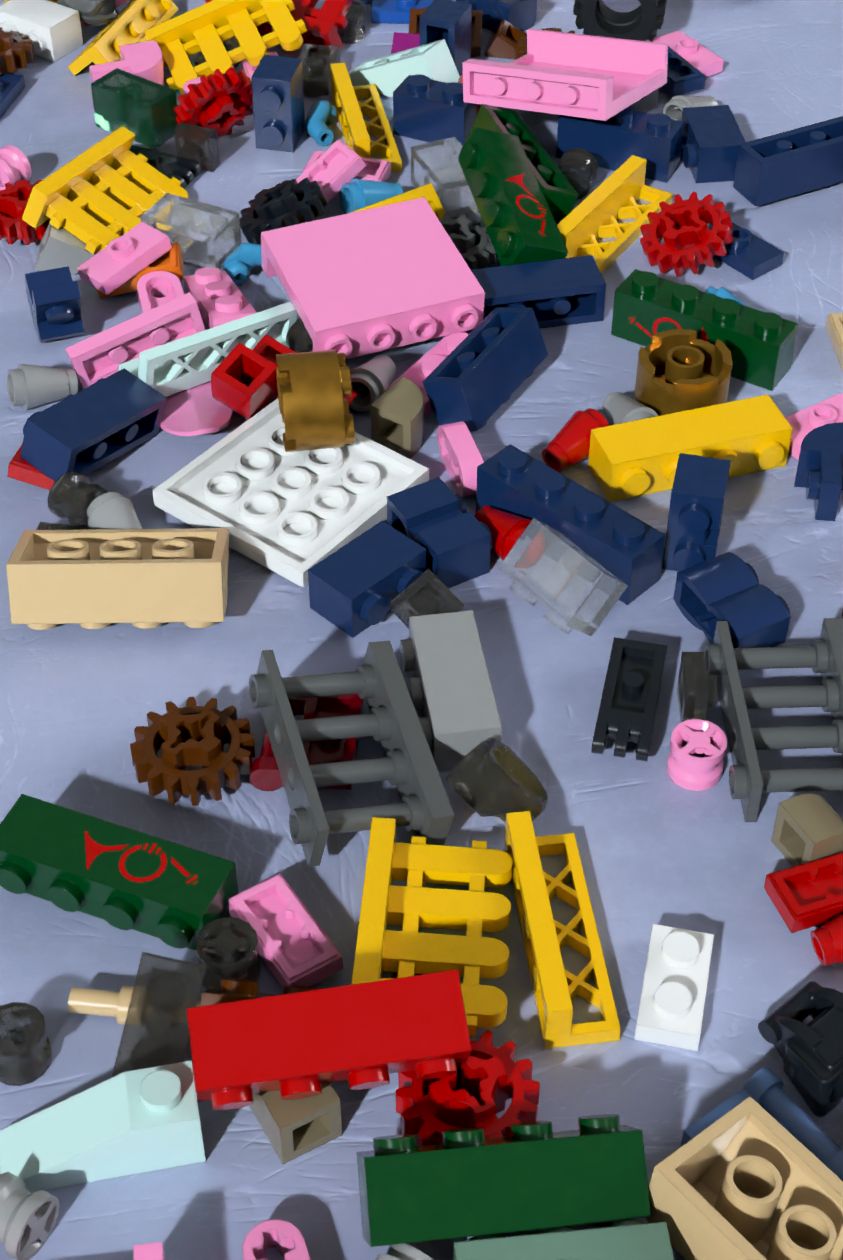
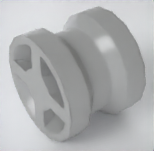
[0,1172,59,1260]

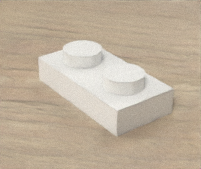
[634,924,714,1051]

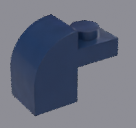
[25,266,85,343]
[794,422,843,521]

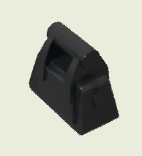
[758,981,843,1117]

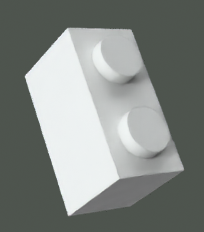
[0,0,83,62]

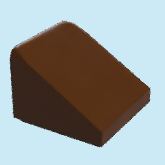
[484,19,527,59]

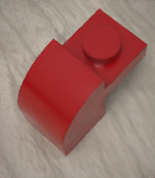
[211,335,296,420]

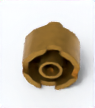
[634,329,733,416]
[276,350,355,452]

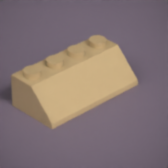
[6,528,229,630]
[644,1096,843,1260]

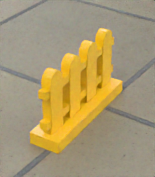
[144,0,307,95]
[22,126,189,255]
[351,817,513,1037]

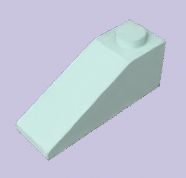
[348,39,460,98]
[0,1060,206,1192]

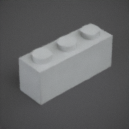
[400,610,502,772]

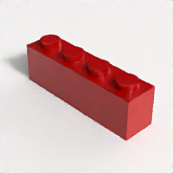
[186,970,472,1110]

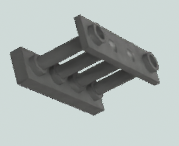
[704,618,843,822]
[249,641,455,867]

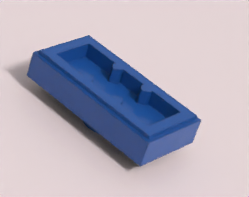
[371,0,434,24]

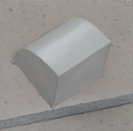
[35,222,98,275]

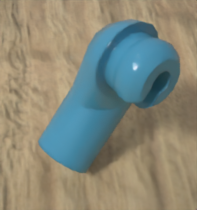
[303,100,337,147]
[223,243,262,285]

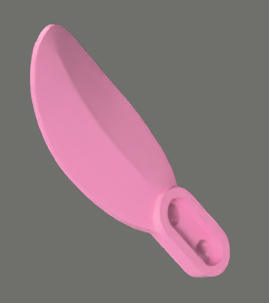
[137,271,233,437]

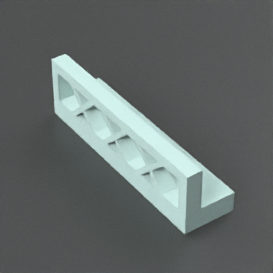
[118,302,297,397]

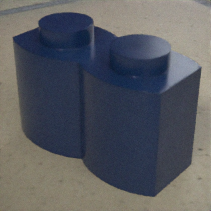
[673,552,791,648]

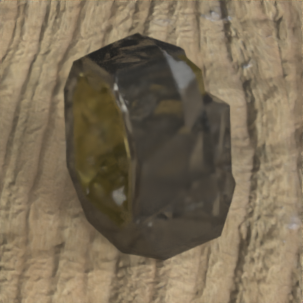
[445,737,548,823]

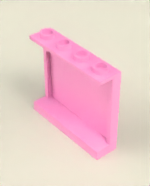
[462,29,668,121]
[261,197,485,360]

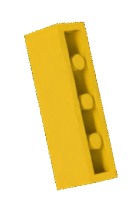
[588,394,792,502]

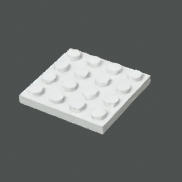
[152,398,429,588]

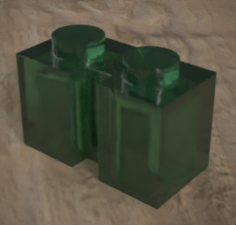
[91,68,180,148]

